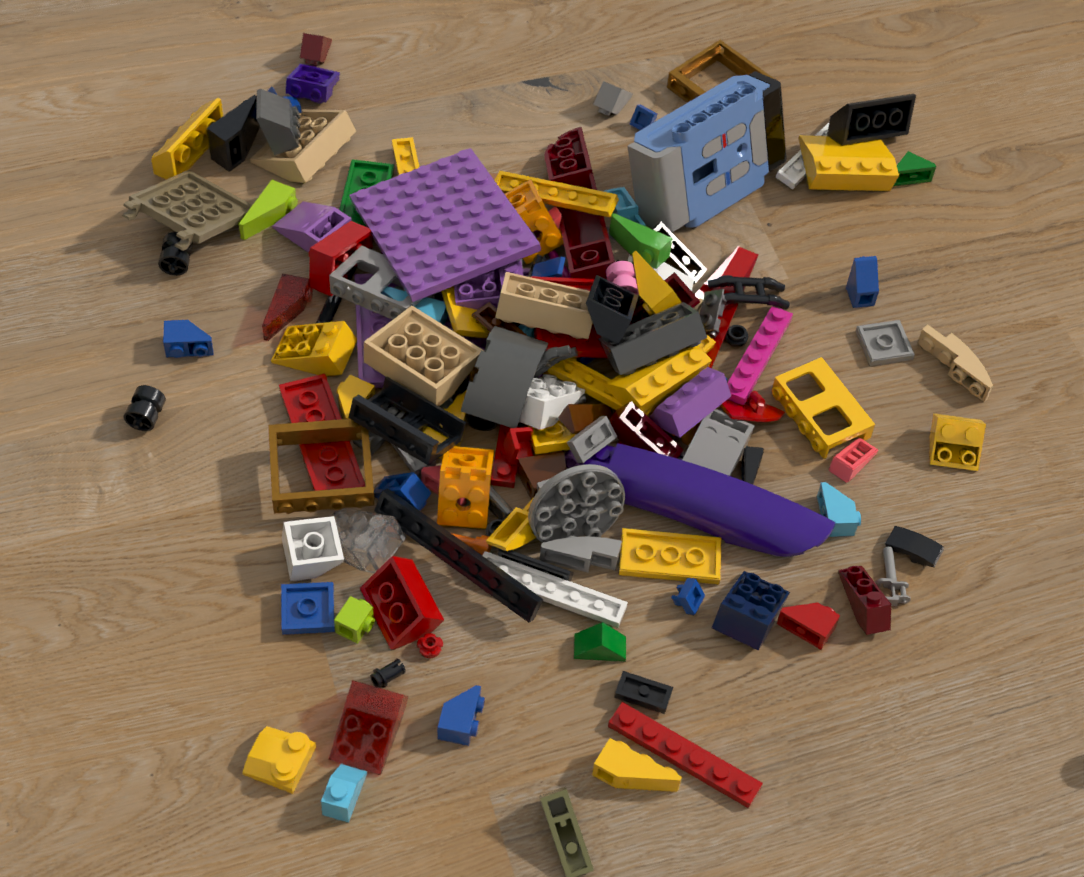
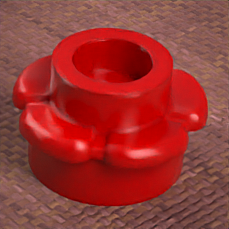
[417,633,443,658]

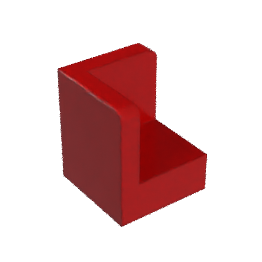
[503,427,533,465]

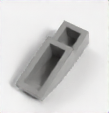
[540,536,622,573]

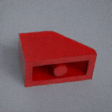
[776,602,840,650]

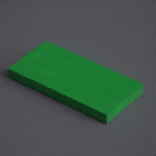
[339,159,394,227]

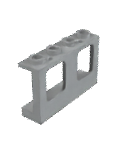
[329,246,438,320]

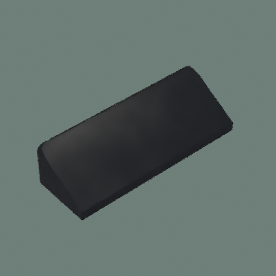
[498,548,574,582]

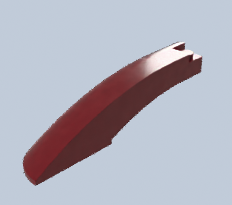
[545,126,615,279]

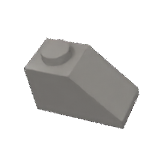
[593,81,633,116]

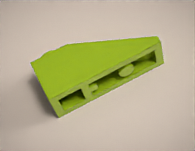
[239,180,298,240]

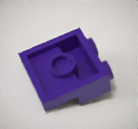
[285,64,340,103]

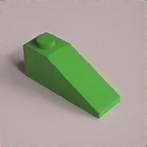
[609,213,673,269]

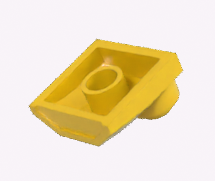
[242,726,316,794]

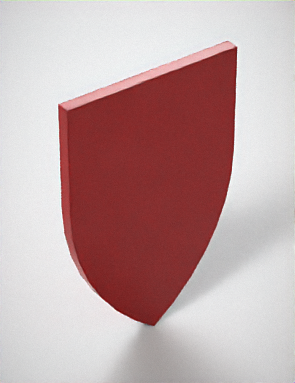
[720,391,785,422]

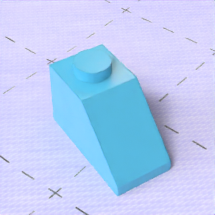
[817,482,861,537]
[321,764,367,823]

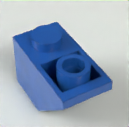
[846,256,879,308]
[163,320,214,358]
[437,685,485,746]

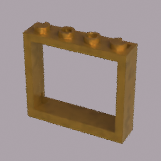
[667,40,780,106]
[268,419,375,514]

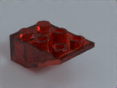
[328,680,409,775]

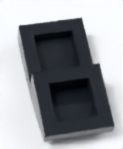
[885,526,944,568]

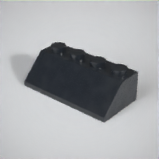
[827,94,916,145]

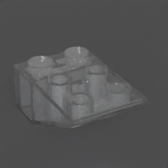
[332,508,406,573]

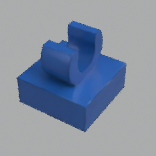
[629,104,658,130]
[671,578,705,615]

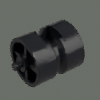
[158,232,193,276]
[123,385,166,431]

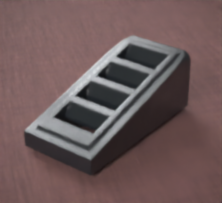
[741,446,764,485]

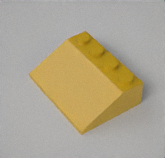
[798,135,899,191]

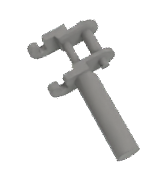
[876,547,911,606]

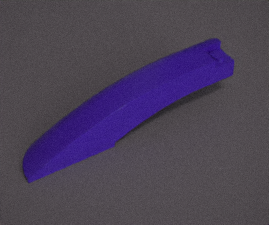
[584,443,835,557]

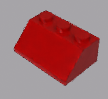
[360,556,444,650]

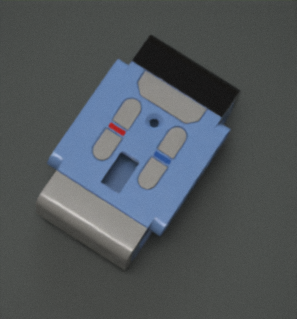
[628,71,787,232]

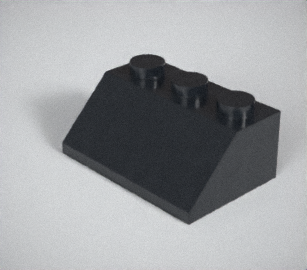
[586,275,639,344]

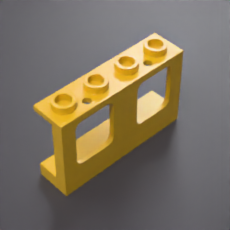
[772,357,875,459]

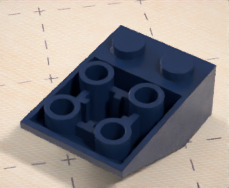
[712,571,790,651]

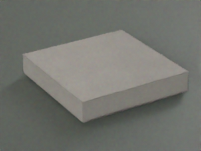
[855,320,915,366]

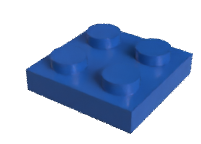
[281,582,335,635]

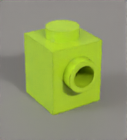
[334,596,375,644]

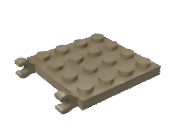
[122,170,252,250]

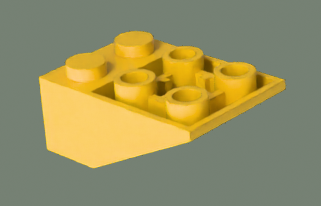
[271,321,357,376]

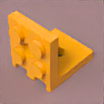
[505,179,564,264]
[437,446,494,529]

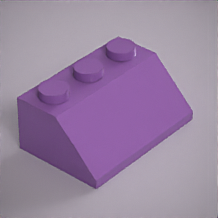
[649,367,731,437]

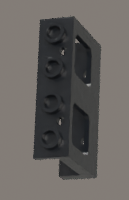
[348,377,466,465]

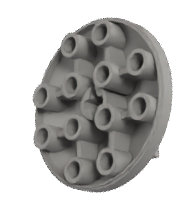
[528,464,625,543]

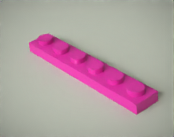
[727,306,793,405]

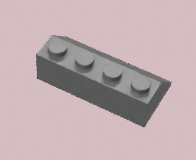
[598,302,707,375]

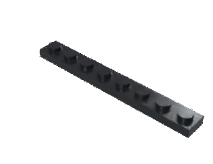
[374,488,543,623]

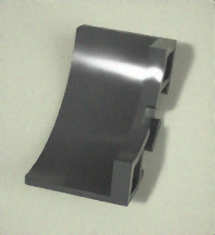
[461,326,549,428]

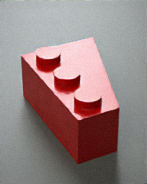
[309,221,373,296]

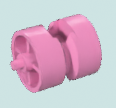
[606,261,639,298]

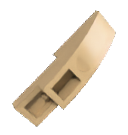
[917,325,993,402]

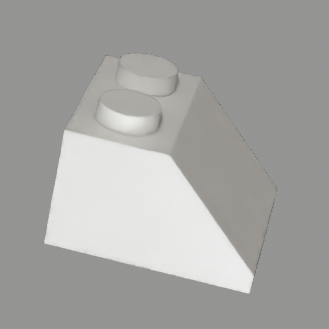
[282,516,344,581]

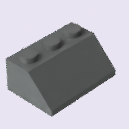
[256,89,301,156]

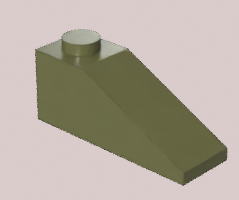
[539,787,594,877]

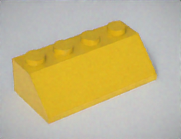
[151,98,223,180]
[605,345,712,413]

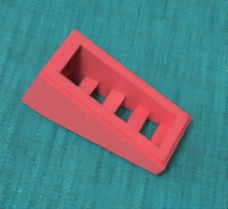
[829,438,878,483]

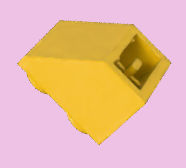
[929,413,986,471]

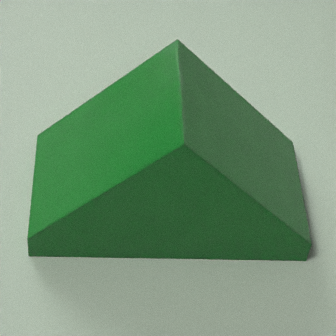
[893,151,936,186]
[574,622,626,662]

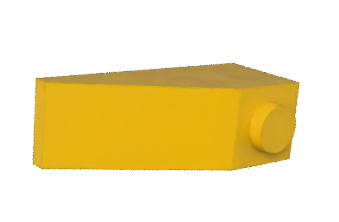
[632,251,682,316]

